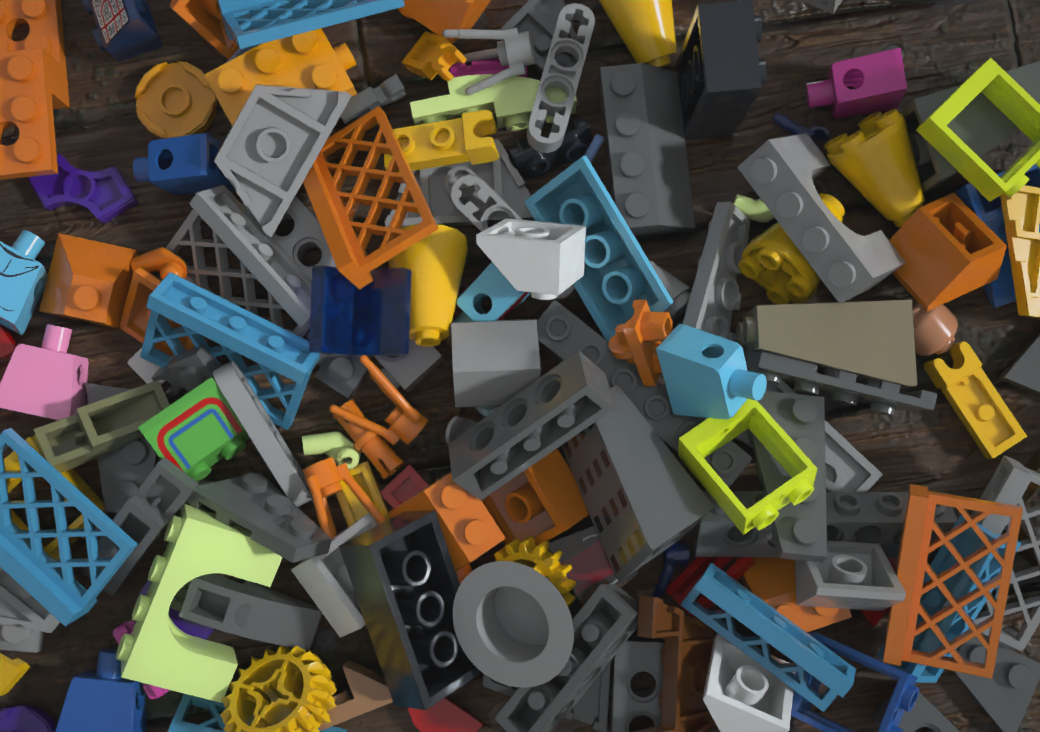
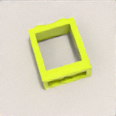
[916,58,1040,202]
[678,399,818,535]

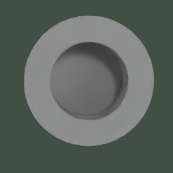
[453,561,574,688]

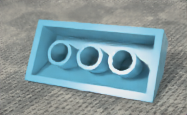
[524,156,674,342]

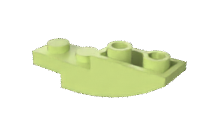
[410,74,577,131]

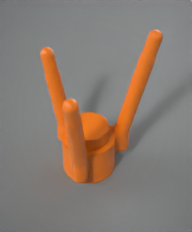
[329,355,428,445]
[302,457,387,539]

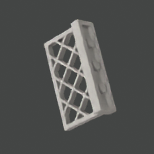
[166,185,333,338]
[971,455,1040,652]

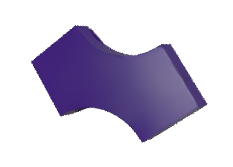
[27,153,139,224]

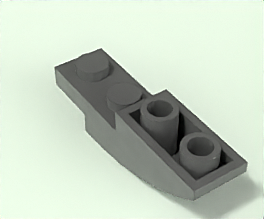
[80,457,199,597]
[146,573,323,650]

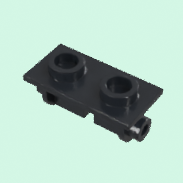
[508,117,592,180]

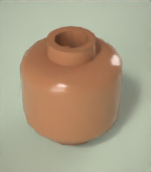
[907,296,958,356]

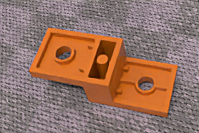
[0,0,70,180]

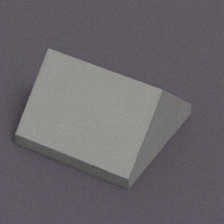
[451,319,541,407]
[795,540,906,611]

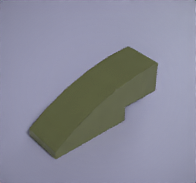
[33,380,170,473]

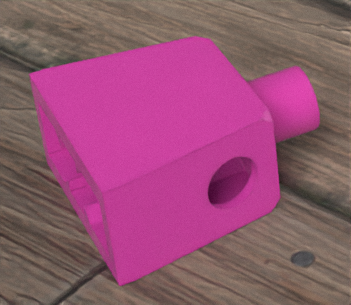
[806,48,907,118]

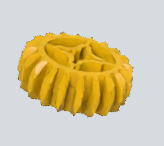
[220,645,337,732]

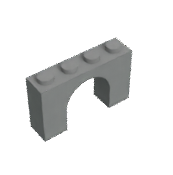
[737,133,906,304]

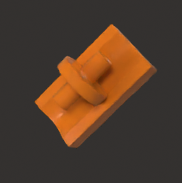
[608,300,673,386]

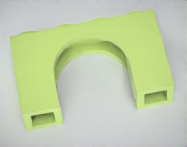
[116,504,283,703]

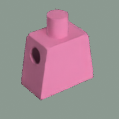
[0,324,89,420]

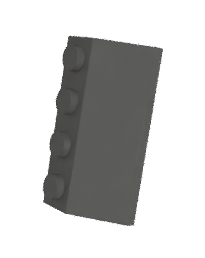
[597,63,696,236]

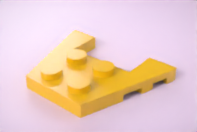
[1000,185,1040,318]

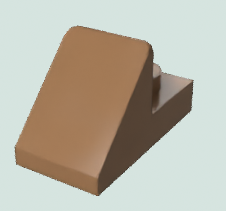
[319,660,393,731]

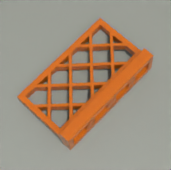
[303,106,439,289]
[883,484,1023,679]

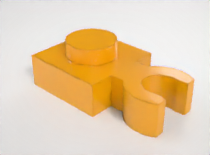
[401,31,467,81]

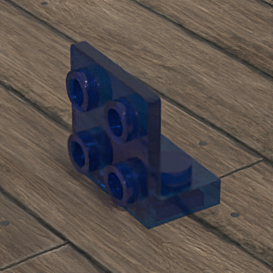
[309,266,412,356]

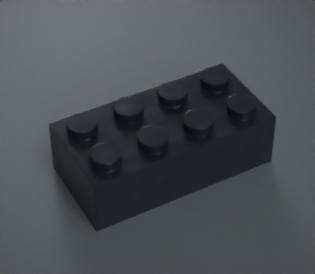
[676,0,767,141]
[339,510,482,710]

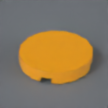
[135,61,217,139]

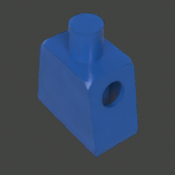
[133,133,236,194]
[55,649,146,732]

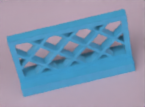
[217,0,405,49]
[140,272,323,430]
[0,428,138,626]

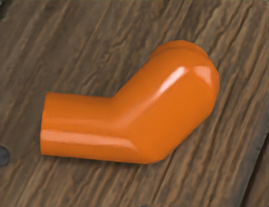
[131,247,187,279]

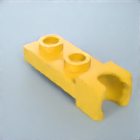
[384,110,500,173]
[924,341,1027,459]

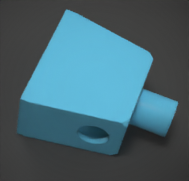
[656,324,767,420]

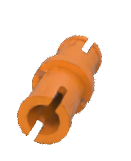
[332,400,405,479]

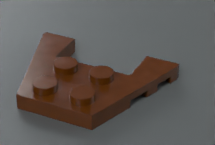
[633,595,717,732]

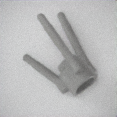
[442,27,535,96]

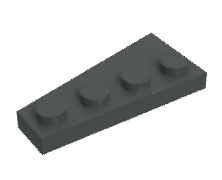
[745,351,937,416]
[746,391,827,563]

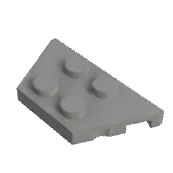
[214,84,352,237]
[385,139,534,228]

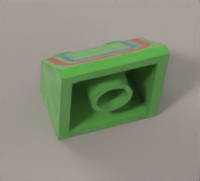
[138,377,250,482]

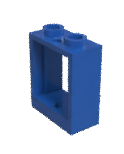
[791,631,919,732]

